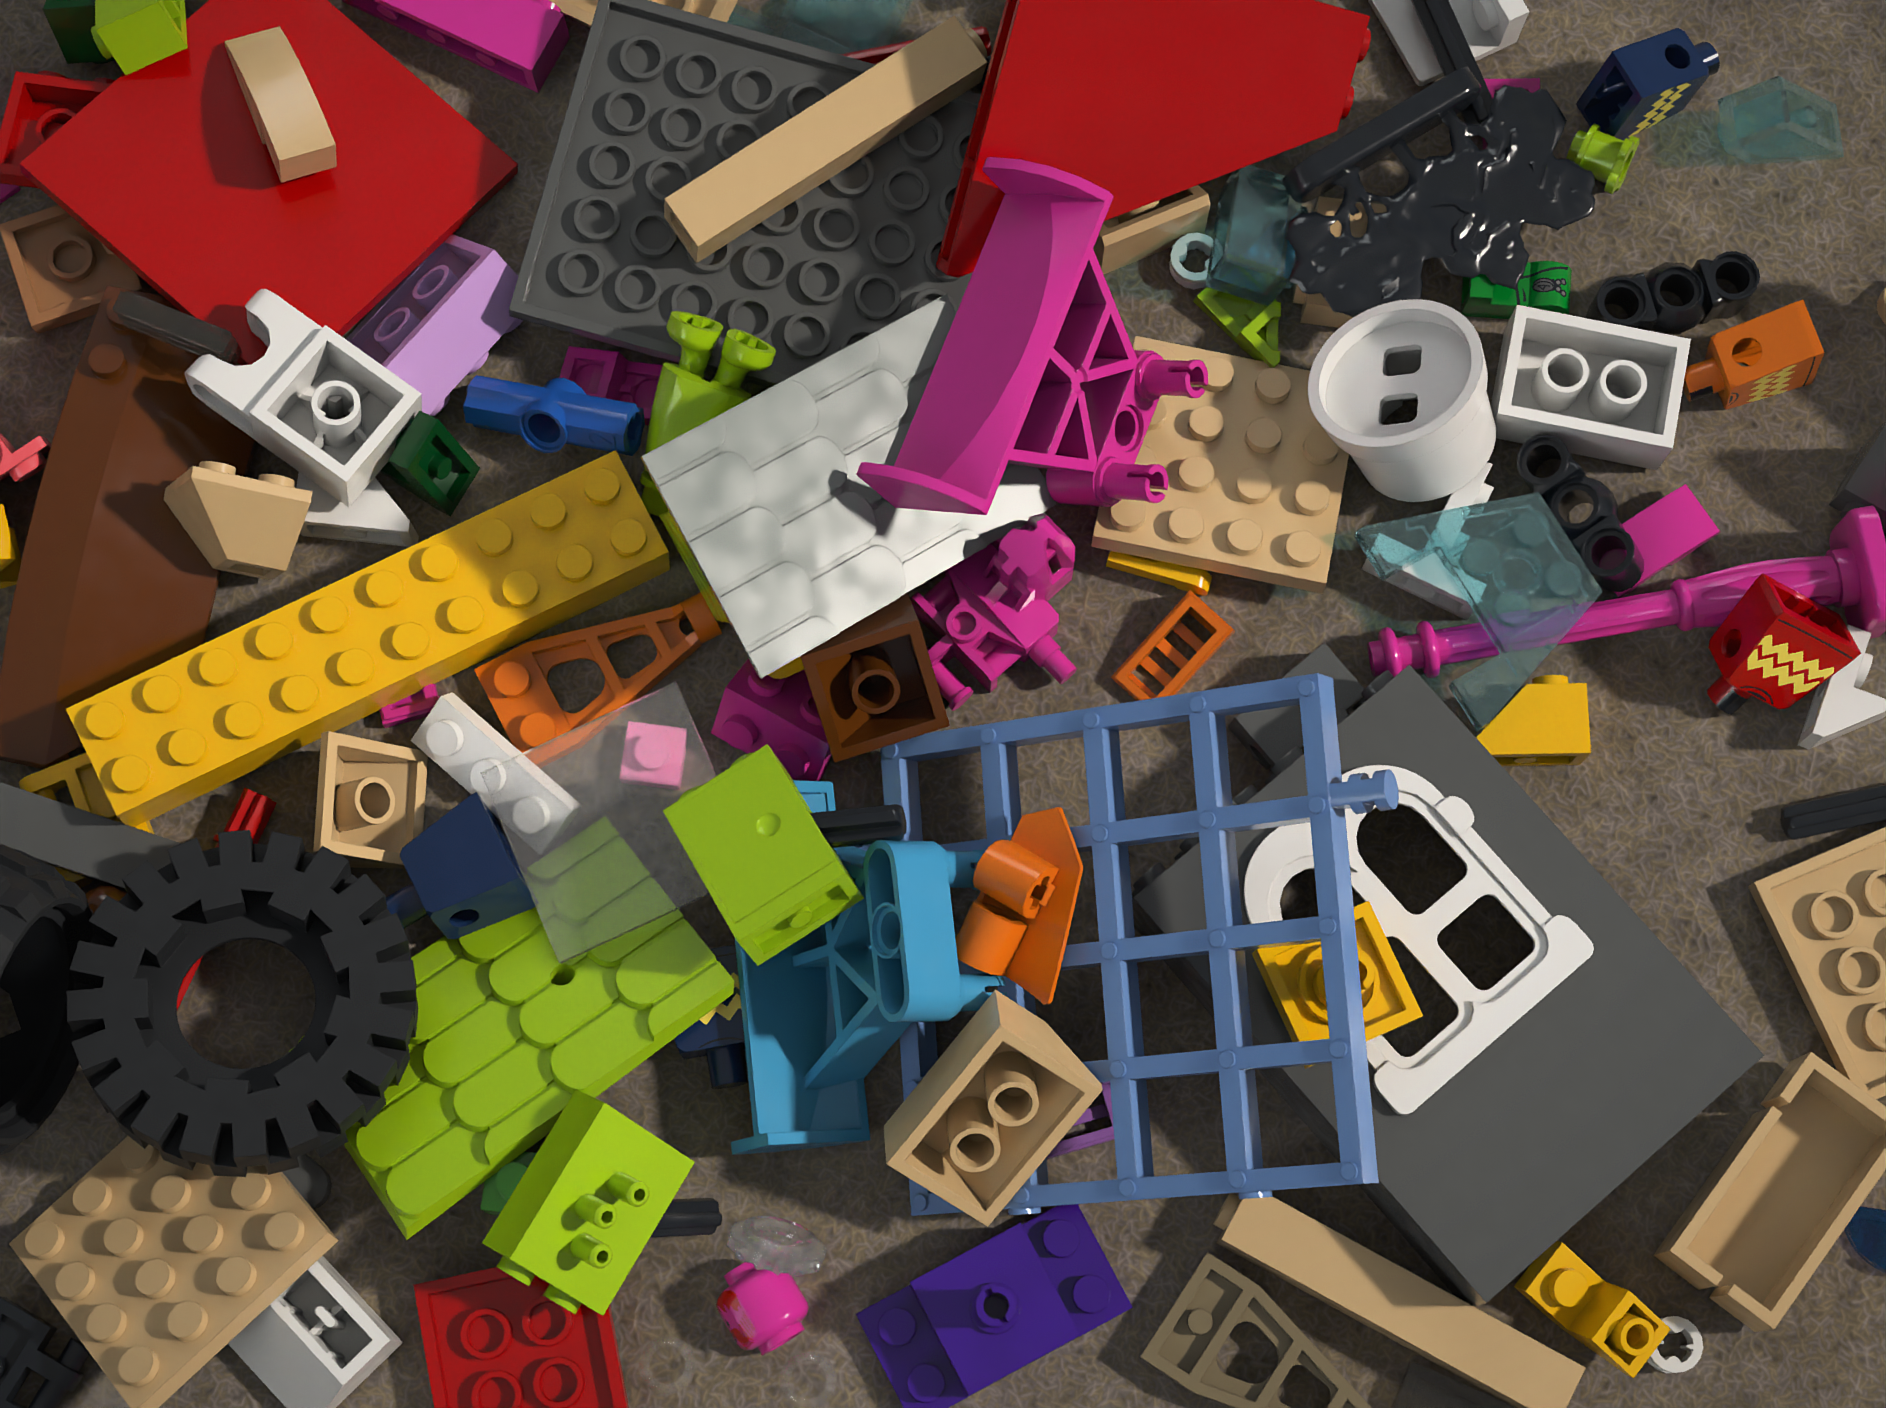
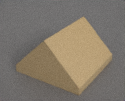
[1093,185,1211,275]
[313,731,428,869]

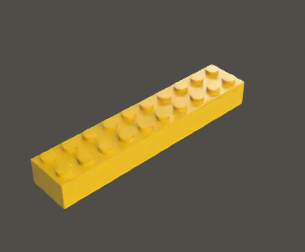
[66,450,670,827]

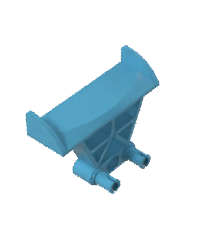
[731,780,1007,1155]

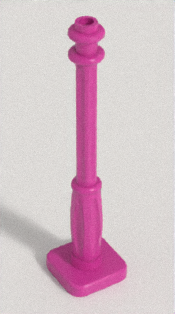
[1367,505,1886,678]

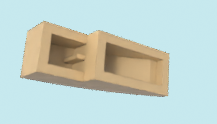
[224,26,337,183]

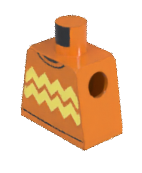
[1683,299,1825,410]

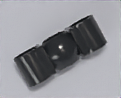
[1586,251,1760,335]
[1517,434,1644,592]

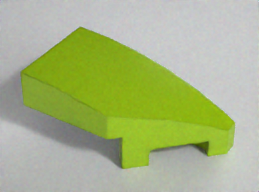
[1193,259,1281,368]

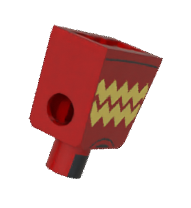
[1707,573,1861,715]

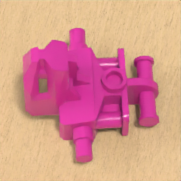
[910,513,1077,711]

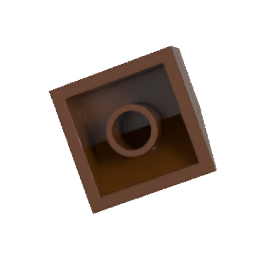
[800,593,950,763]

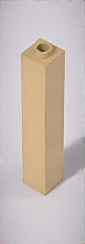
[664,15,988,263]
[1213,1193,1586,1408]

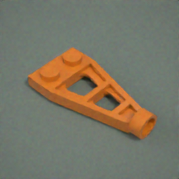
[474,592,722,769]

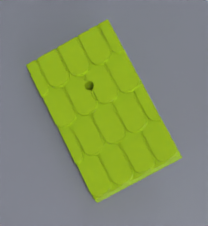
[289,817,734,1240]

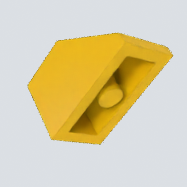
[1476,675,1591,766]

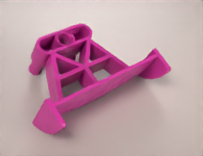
[856,157,1208,515]

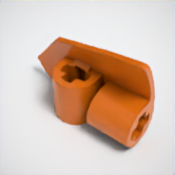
[955,807,1084,1005]

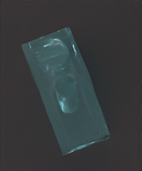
[1717,76,1844,164]

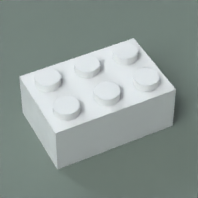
[1491,305,1691,470]

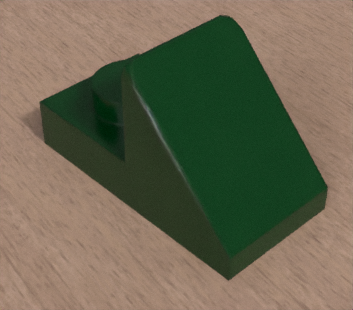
[380,411,480,517]

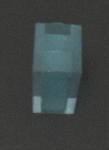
[1205,165,1308,306]

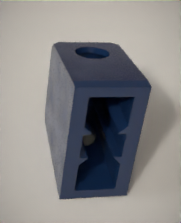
[386,792,540,939]

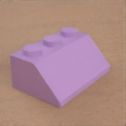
[346,234,523,416]

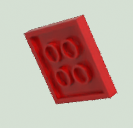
[413,1267,629,1408]

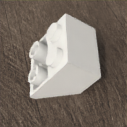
[228,1256,403,1408]

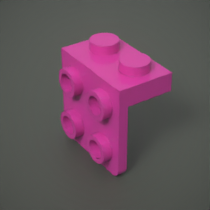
[711,658,832,781]

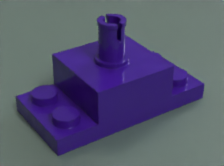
[856,1204,1133,1408]

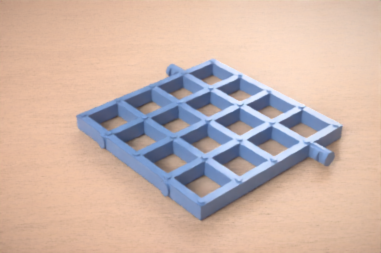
[854,673,1399,1216]

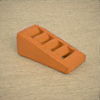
[1111,590,1235,701]

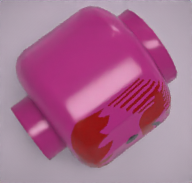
[716,1257,809,1356]

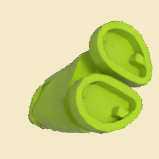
[640,311,776,517]

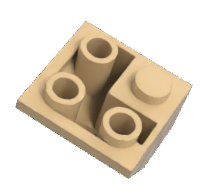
[164,461,312,580]

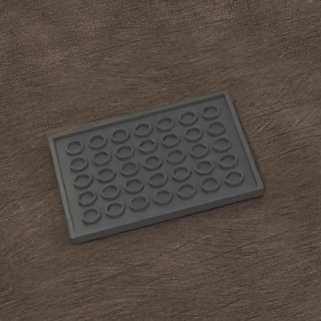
[509,0,981,388]

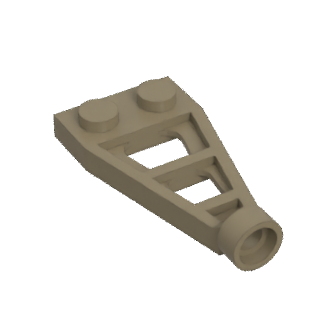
[1140,1252,1372,1408]

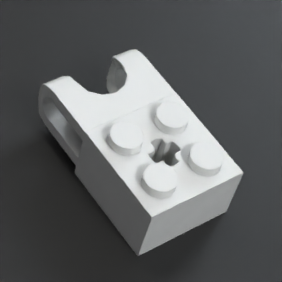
[185,289,422,507]

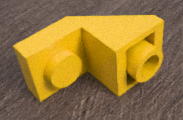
[1514,1240,1671,1378]

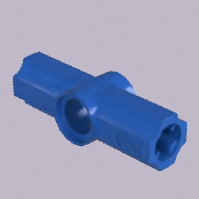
[463,375,645,456]

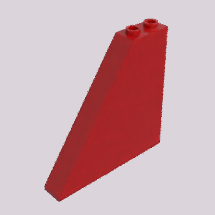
[936,0,1371,278]

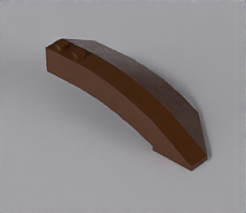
[0,285,258,769]

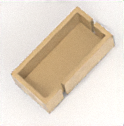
[1653,1052,1886,1332]

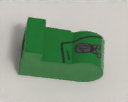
[1460,261,1572,319]

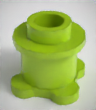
[1566,123,1640,194]

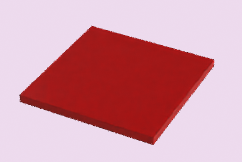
[19,0,518,365]

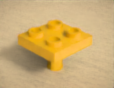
[1252,901,1423,1069]

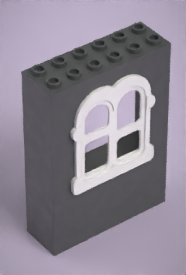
[1132,665,1765,1306]

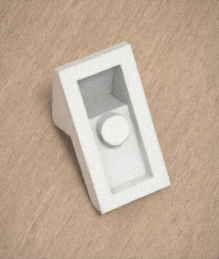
[1798,625,1886,749]

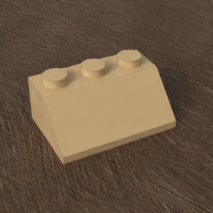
[884,990,1103,1227]

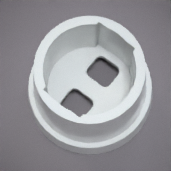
[1308,299,1496,502]

